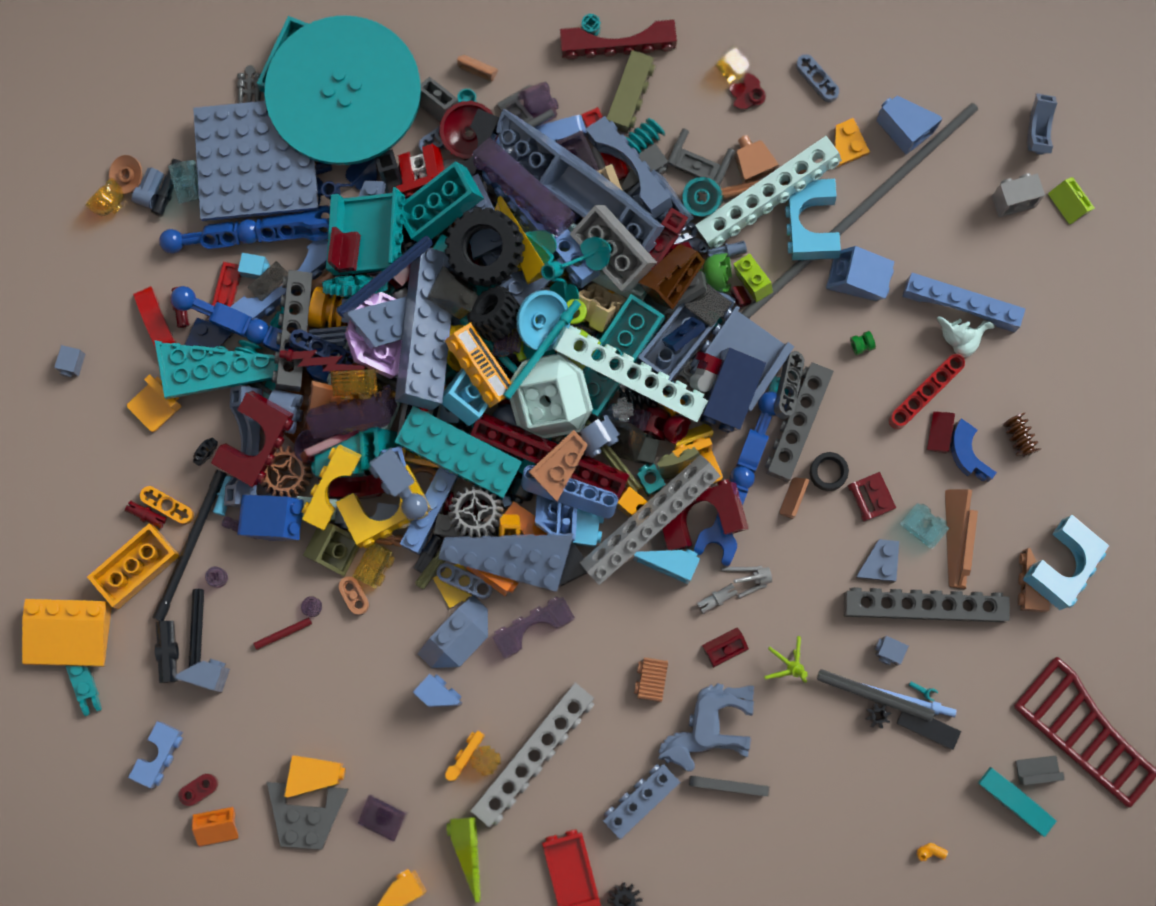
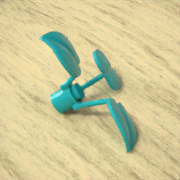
[525,230,611,303]

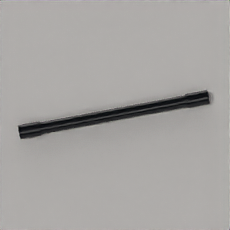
[152,469,227,621]

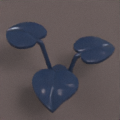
[316,158,377,205]

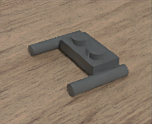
[497,85,555,127]
[668,128,735,186]

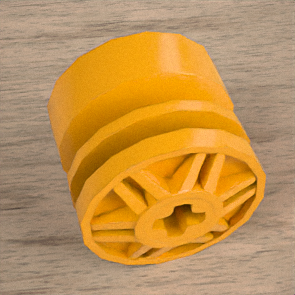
[308,287,347,329]

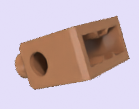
[735,135,779,183]

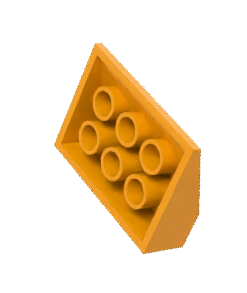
[22,599,112,667]

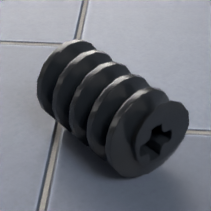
[619,383,659,411]

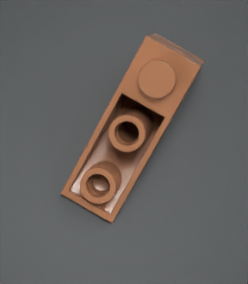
[1018,548,1050,612]

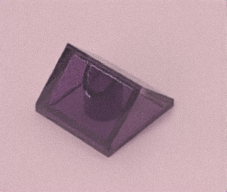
[358,794,409,842]

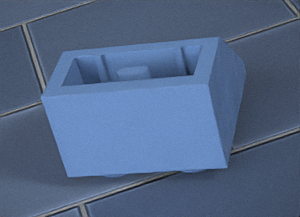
[413,674,462,707]

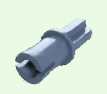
[707,241,747,258]

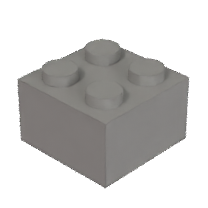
[992,173,1045,217]

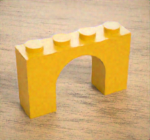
[336,464,432,548]

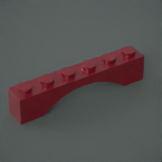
[560,19,677,60]

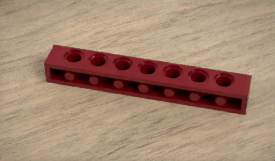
[471,413,630,499]

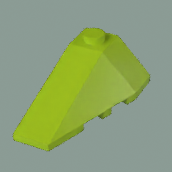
[447,817,481,903]

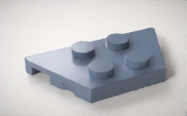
[343,296,407,349]

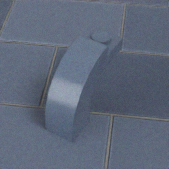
[1027,93,1057,155]

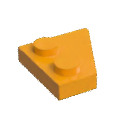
[834,118,870,168]

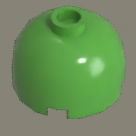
[699,253,732,293]

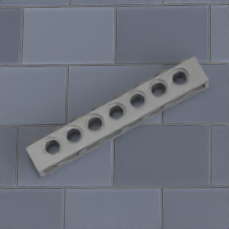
[580,455,720,585]
[471,683,595,827]

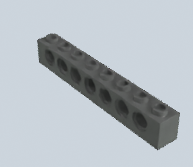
[844,587,1010,623]

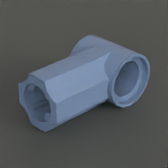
[132,168,164,209]

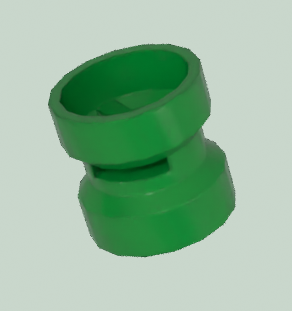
[850,331,876,356]

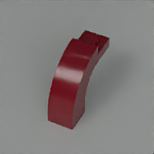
[318,474,386,500]

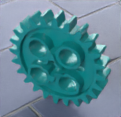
[322,275,388,297]

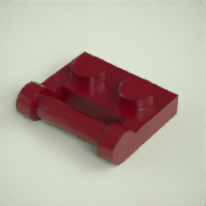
[847,472,896,522]

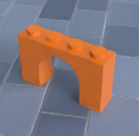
[466,501,547,597]

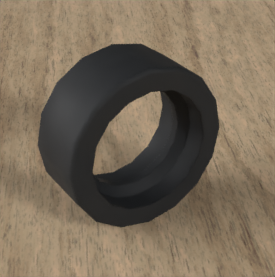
[809,452,849,491]

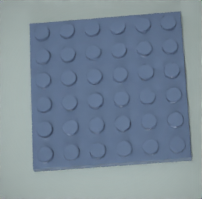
[193,101,319,221]

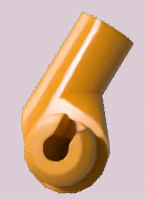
[917,843,948,861]

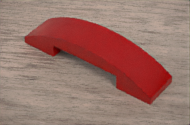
[133,286,176,348]

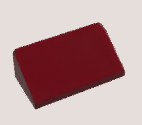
[927,411,955,454]
[702,628,749,667]

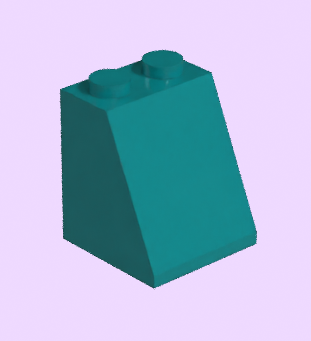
[312,433,369,480]

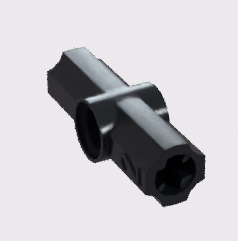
[155,621,179,683]

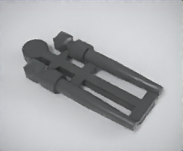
[237,65,261,103]

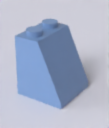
[876,96,942,155]
[826,246,894,301]

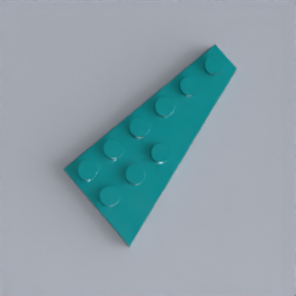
[154,340,284,399]

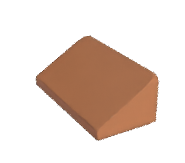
[457,55,498,82]
[779,477,809,519]

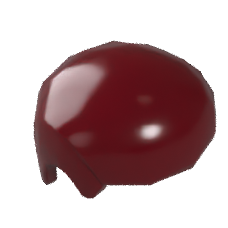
[663,414,691,444]

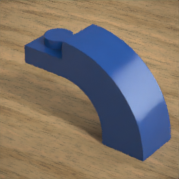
[950,418,997,482]

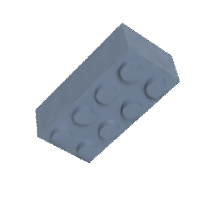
[636,302,717,389]

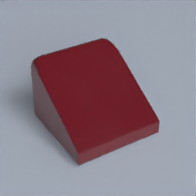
[730,286,752,309]

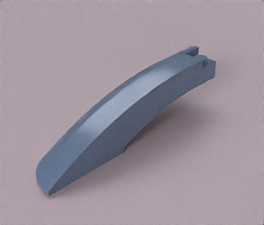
[497,109,664,253]

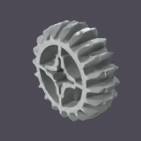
[448,485,503,538]

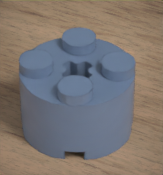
[268,389,303,434]
[580,415,620,458]

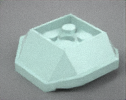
[510,353,593,438]

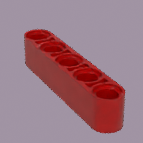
[889,354,965,429]

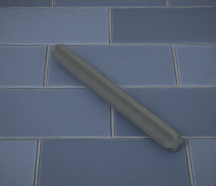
[817,669,935,721]

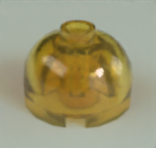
[85,177,124,216]

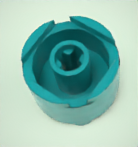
[682,177,723,217]

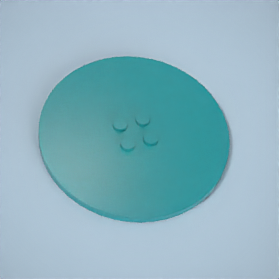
[265,15,421,165]

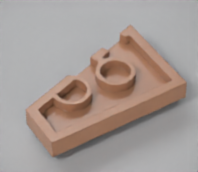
[529,430,588,502]

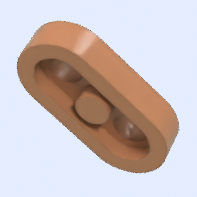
[339,577,369,615]

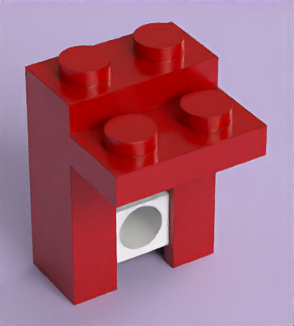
[396,144,444,199]

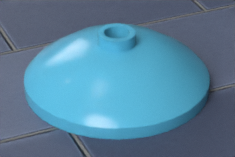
[517,290,570,351]

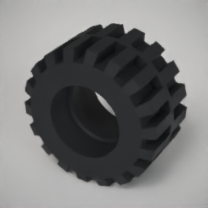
[467,286,521,341]

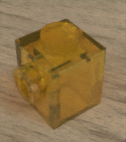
[715,47,750,82]

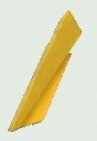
[495,196,544,284]

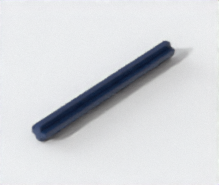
[336,236,433,318]

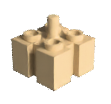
[573,283,627,332]

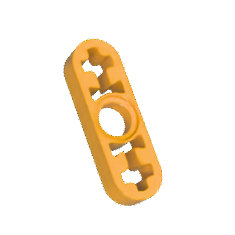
[140,486,194,525]

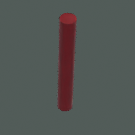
[254,617,312,650]

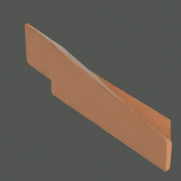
[945,489,978,589]

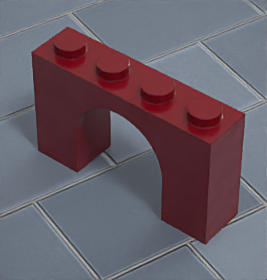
[211,391,294,487]
[662,480,749,551]

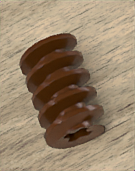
[1003,413,1041,457]

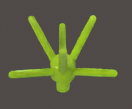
[764,636,808,683]

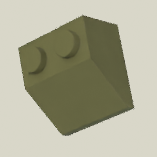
[303,523,359,577]

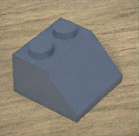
[175,659,230,692]

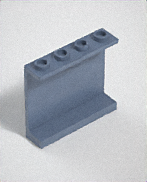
[689,306,794,413]

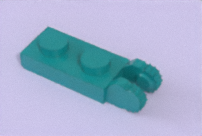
[65,666,102,716]

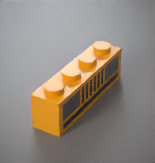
[444,323,512,408]

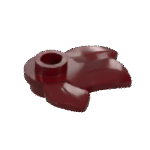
[729,72,766,109]

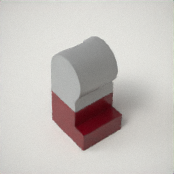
[690,352,723,392]

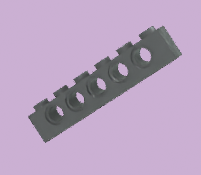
[272,270,313,392]
[765,362,834,482]

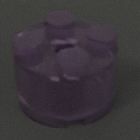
[518,81,559,126]

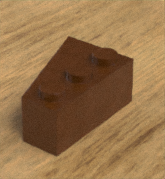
[638,244,705,310]

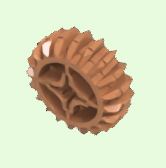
[261,446,313,497]

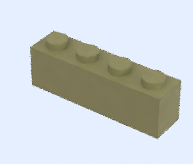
[607,50,656,134]

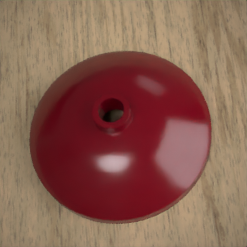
[440,101,498,159]

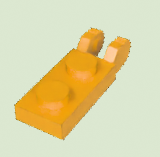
[445,730,485,781]

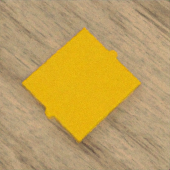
[433,564,479,608]

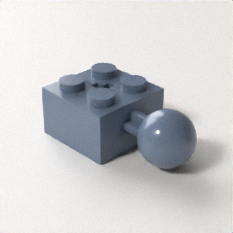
[369,447,428,520]

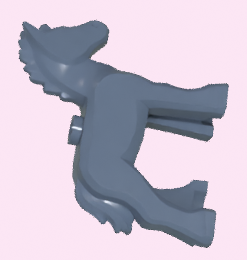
[658,683,754,771]

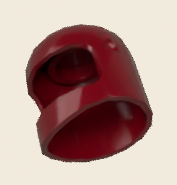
[638,406,670,441]

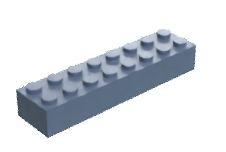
[395,248,456,411]

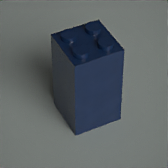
[700,348,766,433]

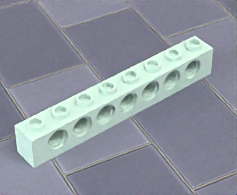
[695,136,842,249]
[553,325,708,422]

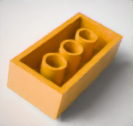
[87,523,180,609]

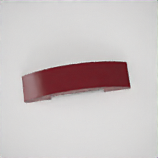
[647,208,688,274]

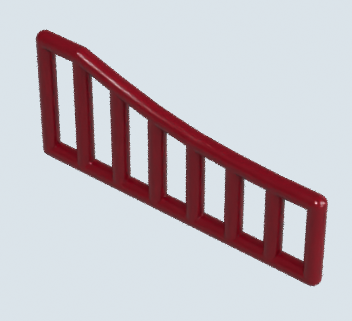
[1014,657,1156,808]

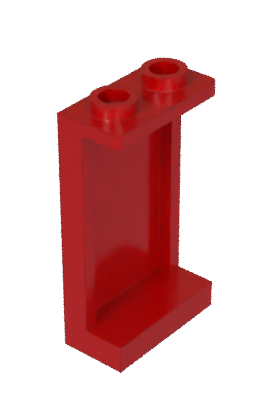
[542,829,601,906]

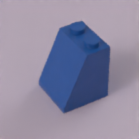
[237,495,304,541]

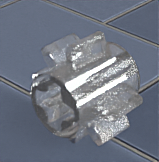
[612,397,634,423]

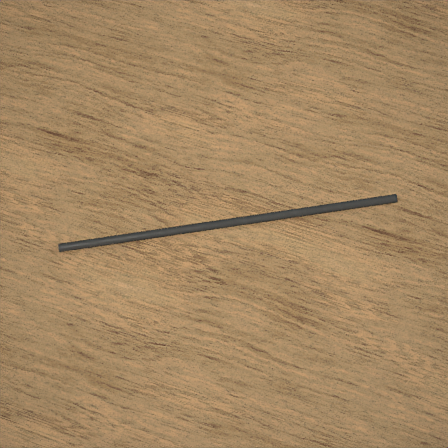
[692,103,978,360]

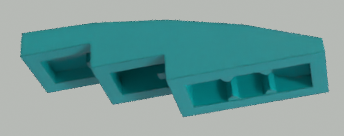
[978,767,1057,837]

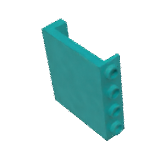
[326,187,405,276]

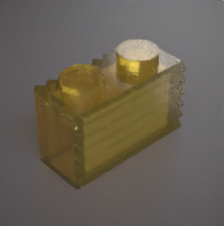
[331,369,377,400]
[352,543,395,589]

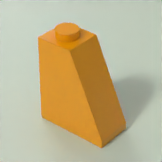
[285,755,346,797]

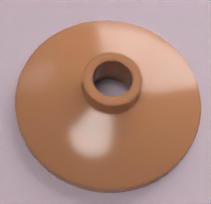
[109,155,142,194]

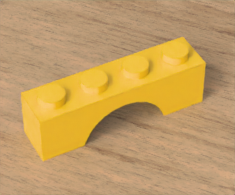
[302,445,362,530]

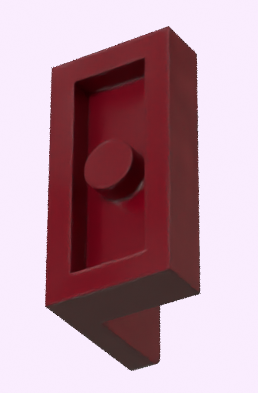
[327,227,361,273]

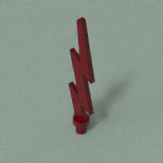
[279,349,365,371]

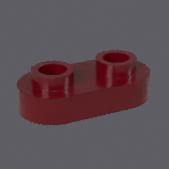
[179,774,218,806]

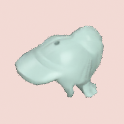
[937,316,995,357]

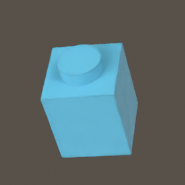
[238,253,270,281]

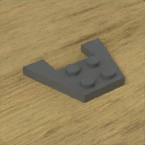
[267,782,349,850]

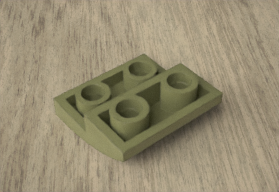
[657,447,700,479]

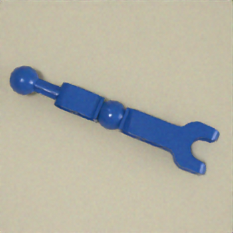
[159,206,330,254]
[170,286,343,384]
[693,391,783,567]

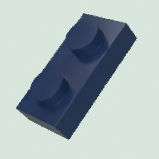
[662,317,706,352]

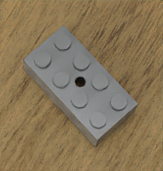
[570,205,657,292]

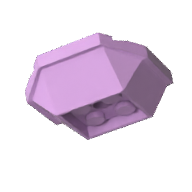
[345,292,402,379]

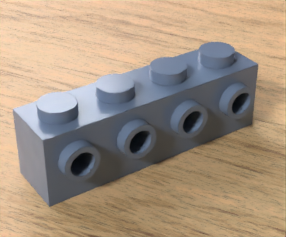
[603,764,680,839]

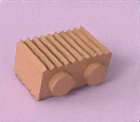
[634,657,668,702]

